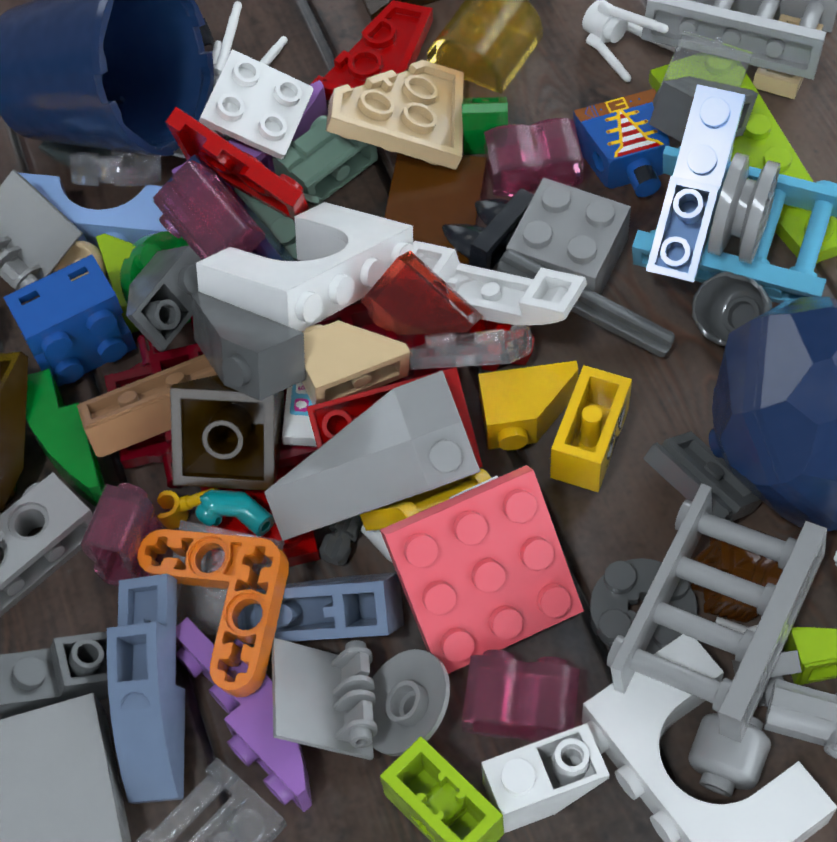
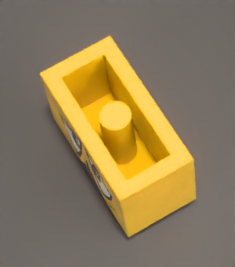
[550,365,632,492]

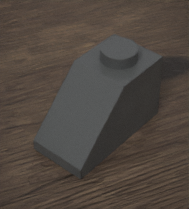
[649,76,758,142]

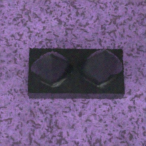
[442,188,534,271]

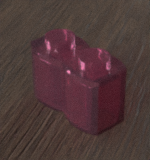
[484,118,584,197]
[81,483,164,586]
[462,650,580,742]

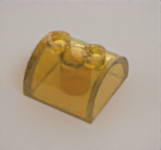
[427,0,543,94]

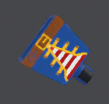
[572,88,670,197]

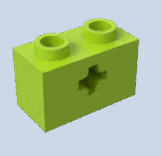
[380,736,504,842]

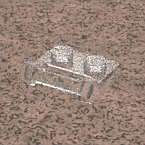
[409,325,532,369]
[136,758,287,842]

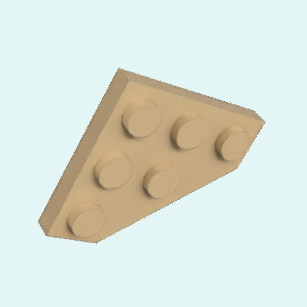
[326,60,464,170]

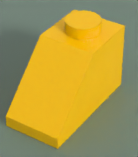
[478,361,578,450]

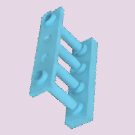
[632,146,837,304]

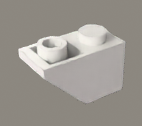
[481,723,610,833]

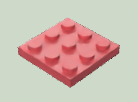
[380,465,584,674]

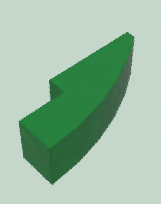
[26,369,110,511]

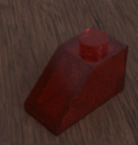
[360,250,483,335]

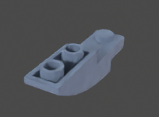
[107,574,185,804]

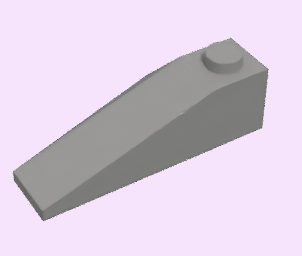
[264,370,480,541]

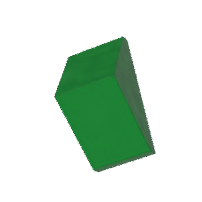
[462,97,508,155]

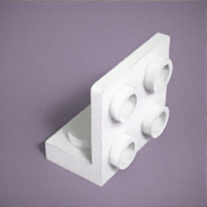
[199,49,313,159]

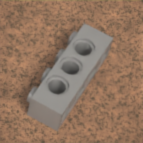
[0,472,102,617]

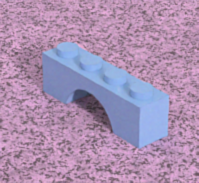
[18,172,195,250]

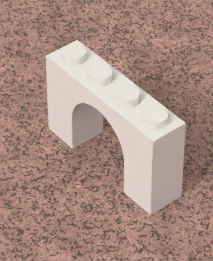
[196,202,414,332]
[582,634,837,842]

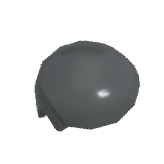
[692,271,772,346]

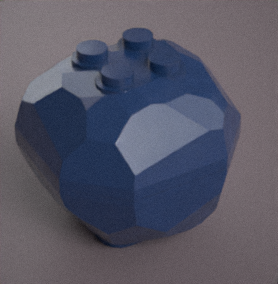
[709,297,837,531]

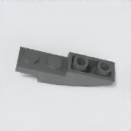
[0,631,109,720]

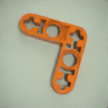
[137,529,289,698]

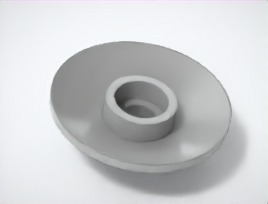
[372,649,450,756]

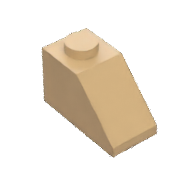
[302,320,410,405]

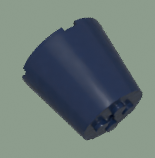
[0,0,214,156]

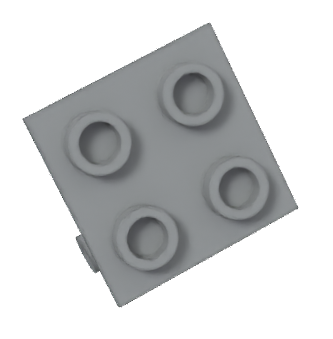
[0,169,83,290]
[272,638,378,760]

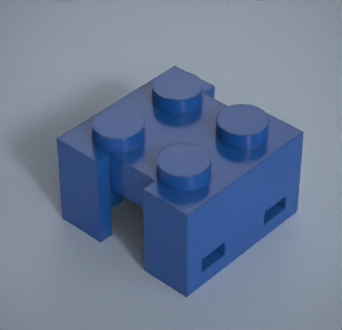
[3,254,137,387]

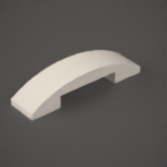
[391,241,587,326]

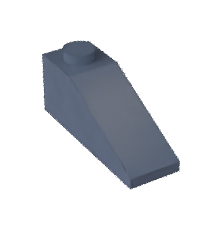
[234,572,404,644]

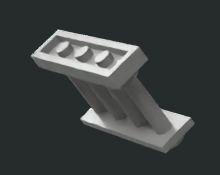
[641,0,837,80]
[607,483,827,743]

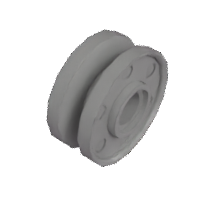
[708,152,781,264]

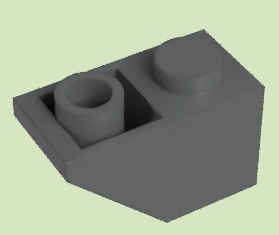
[126,246,201,351]

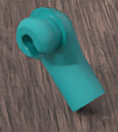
[195,489,275,537]

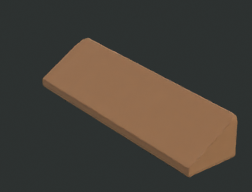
[77,354,217,457]

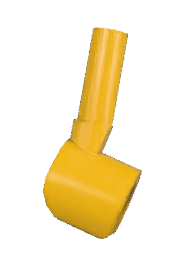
[157,487,219,529]

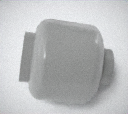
[688,713,771,797]

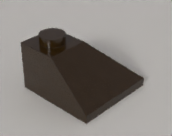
[170,375,284,490]

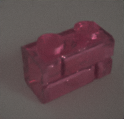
[153,160,266,260]

